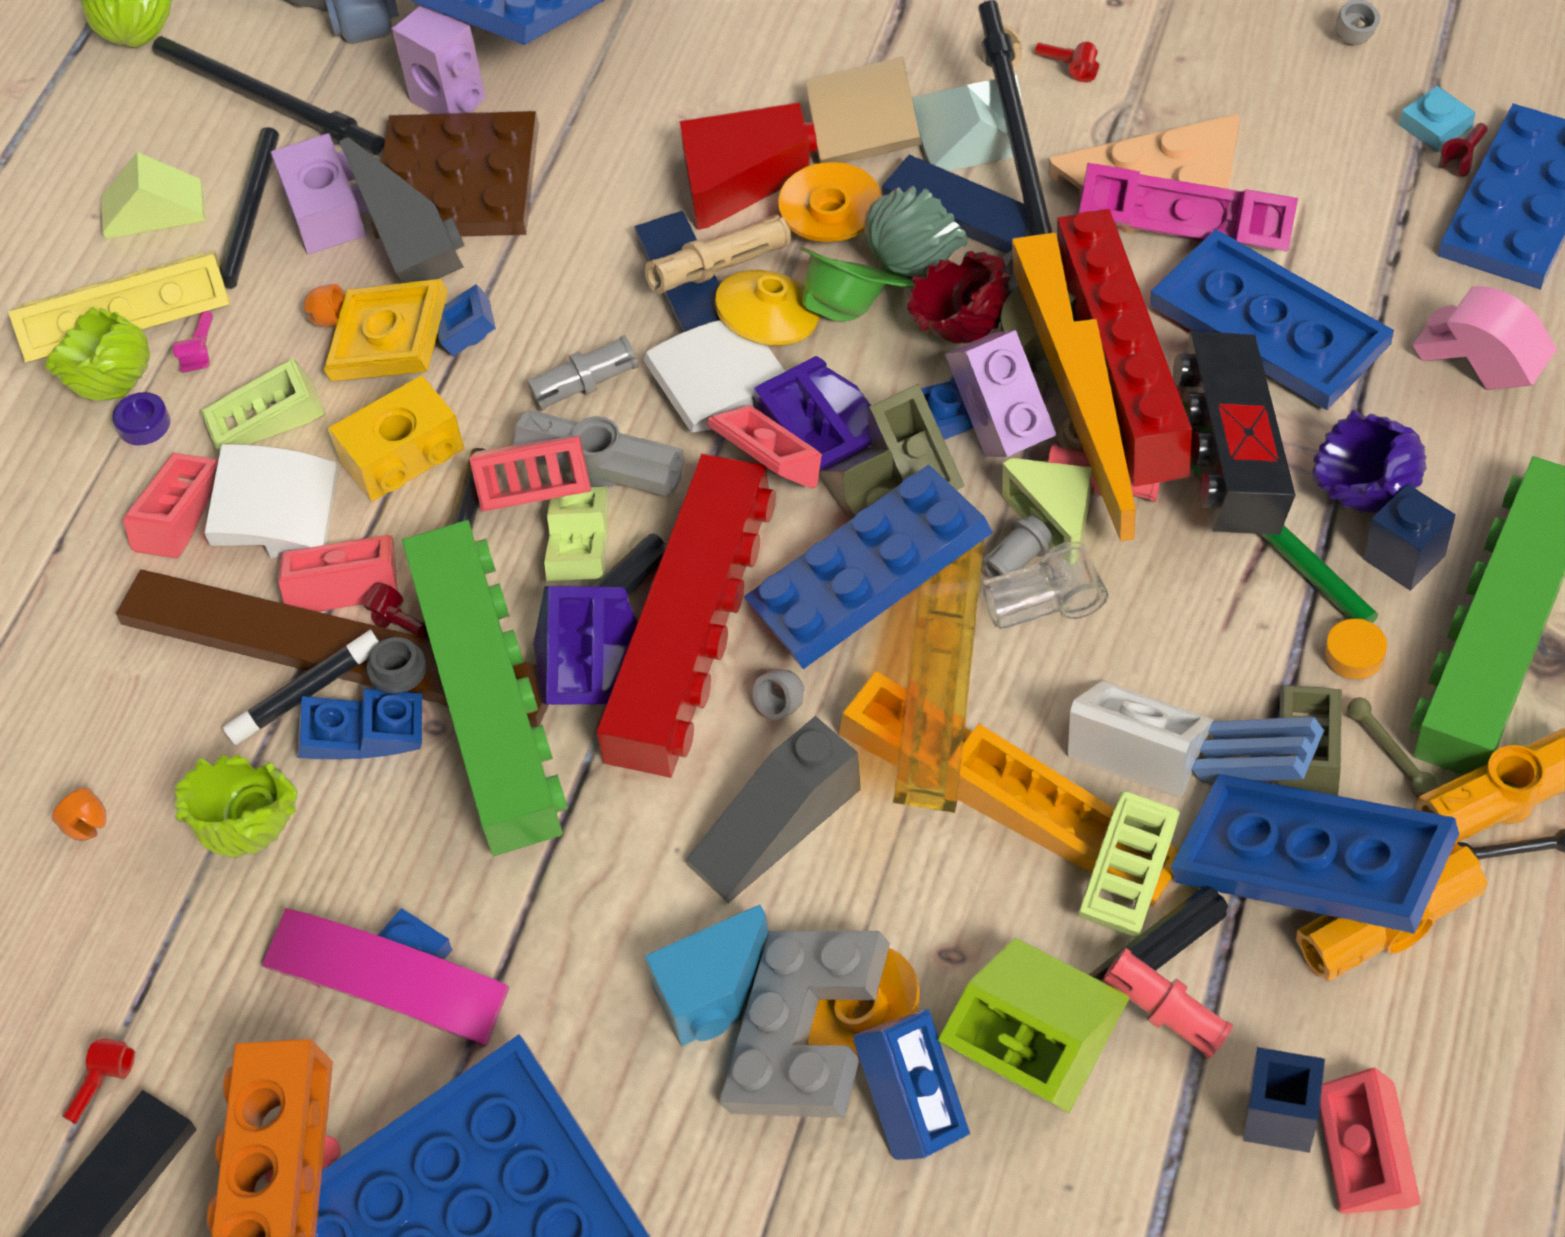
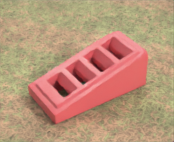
[469,435,592,512]
[123,453,218,558]

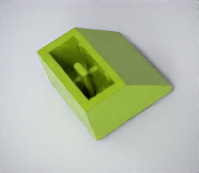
[938,937,1130,1114]

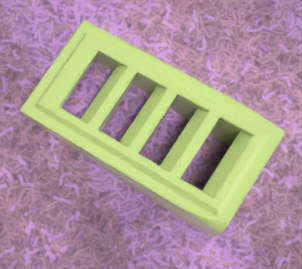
[201,358,326,453]
[1078,791,1180,938]

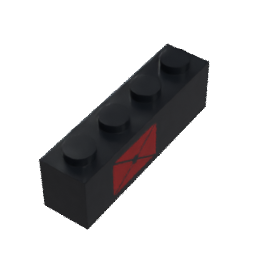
[1173,331,1296,535]

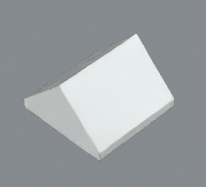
[1068,680,1215,798]

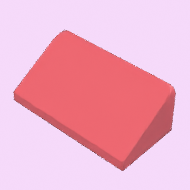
[707,405,822,489]
[278,535,398,612]
[1319,1067,1421,1214]

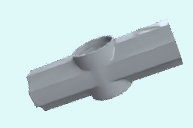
[512,410,685,496]

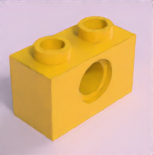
[328,375,465,502]

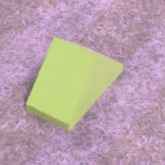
[101,152,205,239]
[1002,458,1092,571]

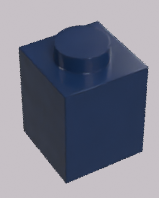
[1363,484,1456,591]
[1243,1047,1325,1153]

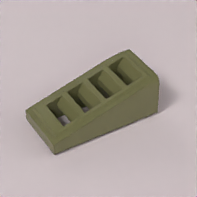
[1276,685,1342,796]

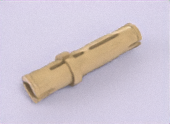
[644,215,791,294]

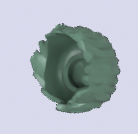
[864,186,968,276]

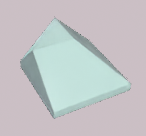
[912,75,1022,171]

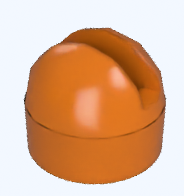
[303,284,344,328]
[52,788,106,841]

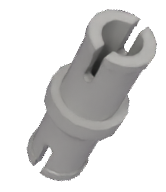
[526,335,639,411]

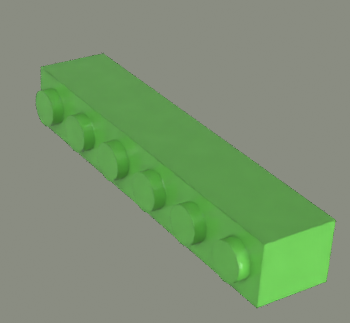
[1409,456,1565,775]
[402,520,568,857]

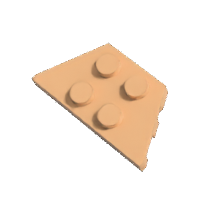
[1049,114,1240,233]

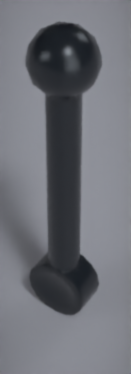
[1457,828,1565,860]

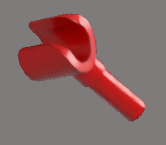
[1035,41,1100,83]
[62,1038,135,1124]

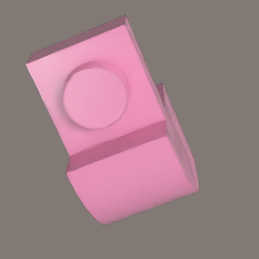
[1412,286,1557,390]

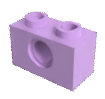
[392,5,486,114]
[271,133,369,254]
[945,330,1056,457]

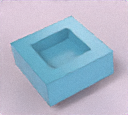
[1399,86,1476,152]

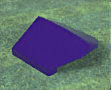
[753,356,872,472]
[533,586,638,705]

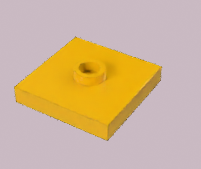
[324,279,448,382]

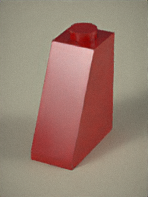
[679,102,818,230]

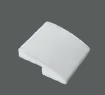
[643,320,785,433]
[205,444,339,558]

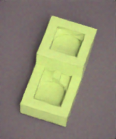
[544,486,608,581]

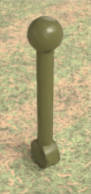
[1348,697,1438,797]

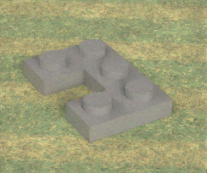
[719,931,890,1118]

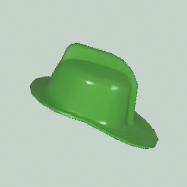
[800,247,913,322]

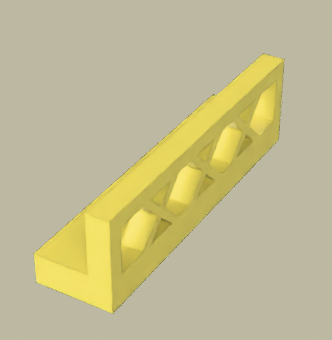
[8,250,230,363]

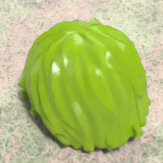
[81,0,172,47]
[44,307,150,401]
[174,754,298,858]

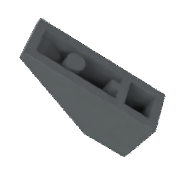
[339,137,465,283]
[686,716,861,904]

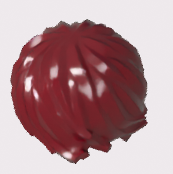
[907,250,1010,344]

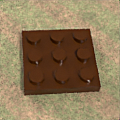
[372,111,539,239]

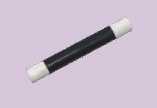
[223,629,379,746]

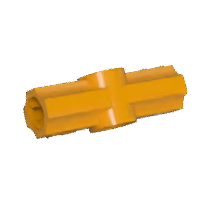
[1416,727,1565,843]
[1296,843,1488,982]

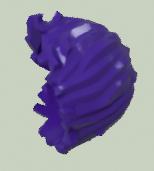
[1312,410,1427,513]

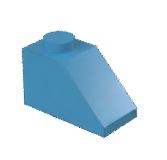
[644,904,768,1046]

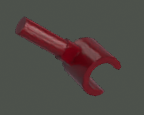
[1440,123,1488,177]
[363,583,427,638]

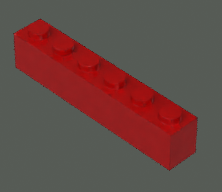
[1057,209,1192,487]
[596,453,776,778]

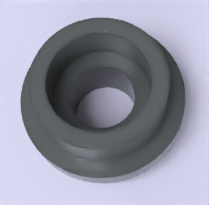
[367,637,427,693]

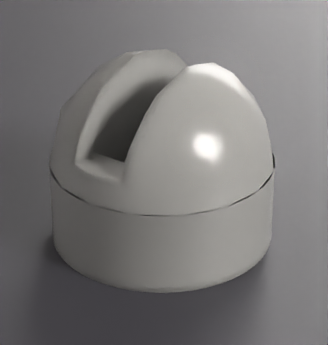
[1336,0,1380,45]
[752,670,805,720]

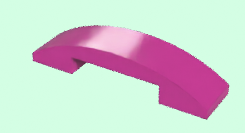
[1078,162,1298,252]
[261,908,510,1047]

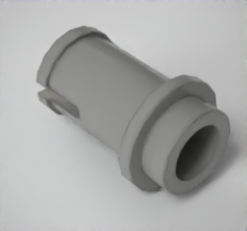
[980,515,1052,587]

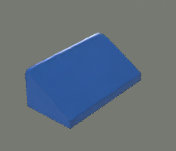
[854,1009,970,1160]

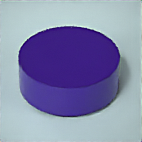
[112,392,170,446]

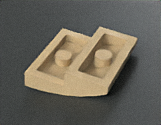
[806,57,921,163]

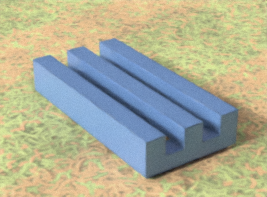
[1192,717,1324,782]

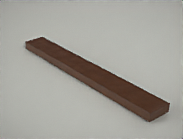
[116,569,549,727]

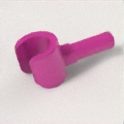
[173,311,213,373]

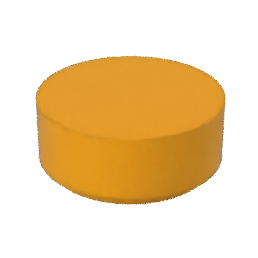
[1325,619,1387,679]

